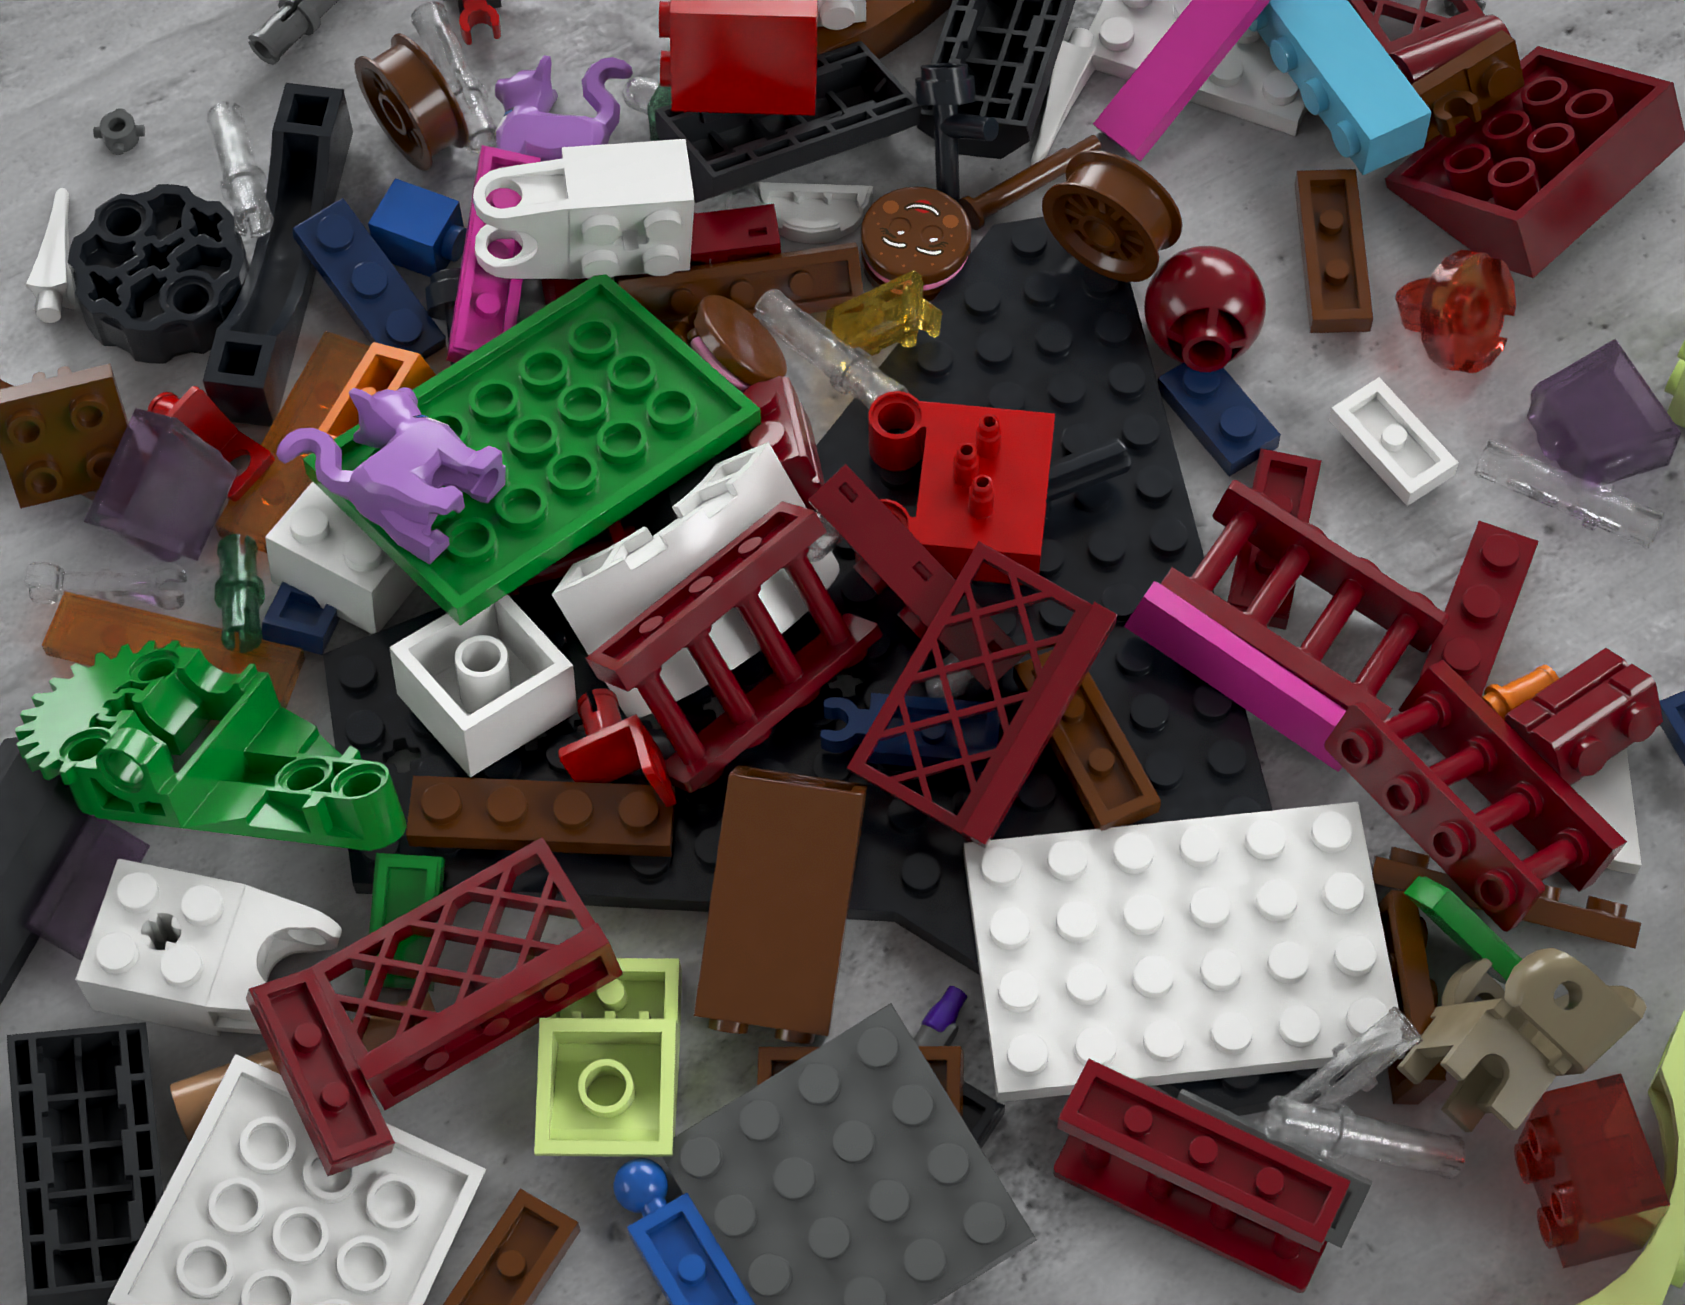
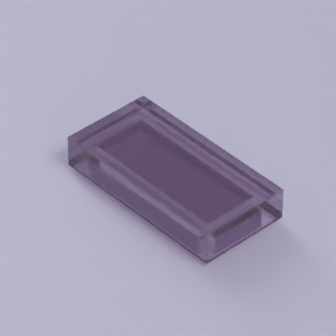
[24,815,150,960]

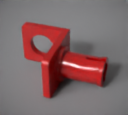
[147,386,275,502]
[558,688,677,808]

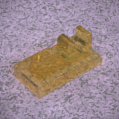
[820,270,942,372]

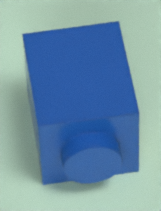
[368,178,467,277]

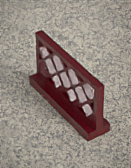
[847,541,1118,848]
[310,837,623,1111]

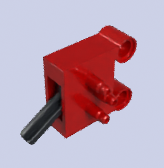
[855,391,1132,585]

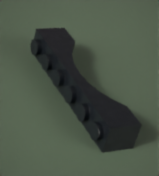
[203,83,353,427]

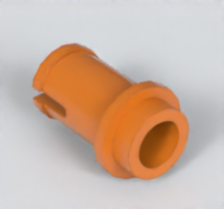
[1481,664,1559,720]

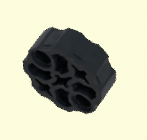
[67,184,249,364]

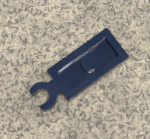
[820,693,1000,772]

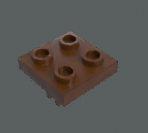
[0,363,144,509]

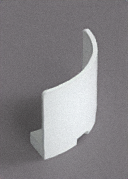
[552,442,840,718]

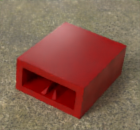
[659,0,818,115]

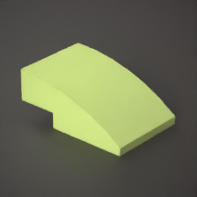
[534,958,682,1157]

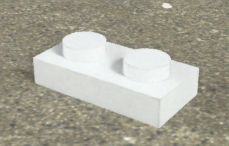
[1329,377,1459,506]

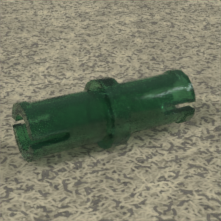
[214,534,265,653]

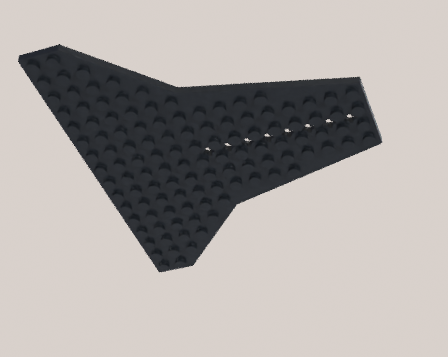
[323,217,1347,1116]

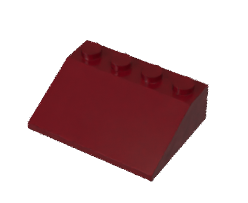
[1385,46,1685,278]

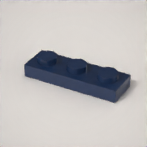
[293,198,446,360]

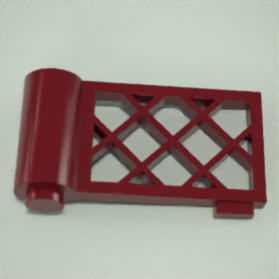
[1348,0,1511,84]

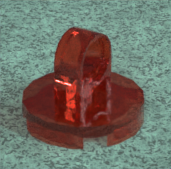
[1395,249,1516,373]

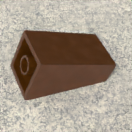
[694,765,868,1044]

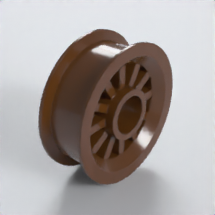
[354,33,469,171]
[1042,150,1183,282]

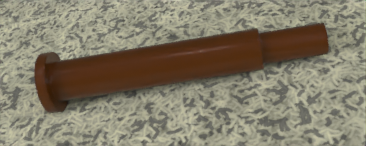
[959,135,1102,230]

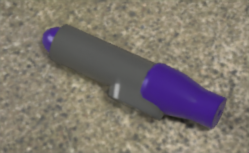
[913,986,968,1046]

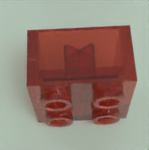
[1514,1073,1670,1269]

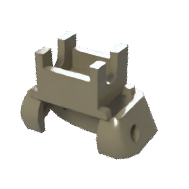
[1397,948,1647,1132]

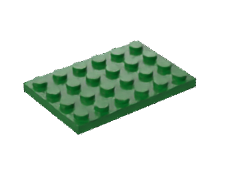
[303,274,761,626]

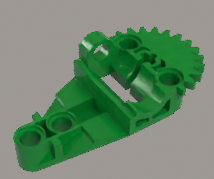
[15,640,407,851]

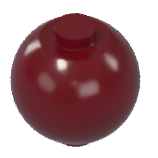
[1144,246,1266,372]

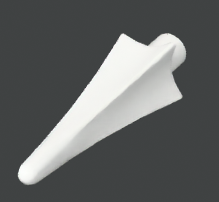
[1031,28,1096,166]
[25,188,76,323]

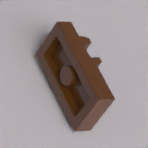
[1411,30,1525,142]

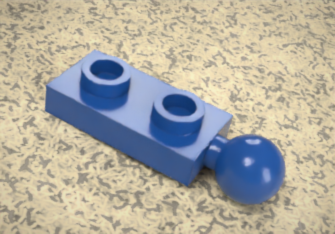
[613,1158,755,1305]

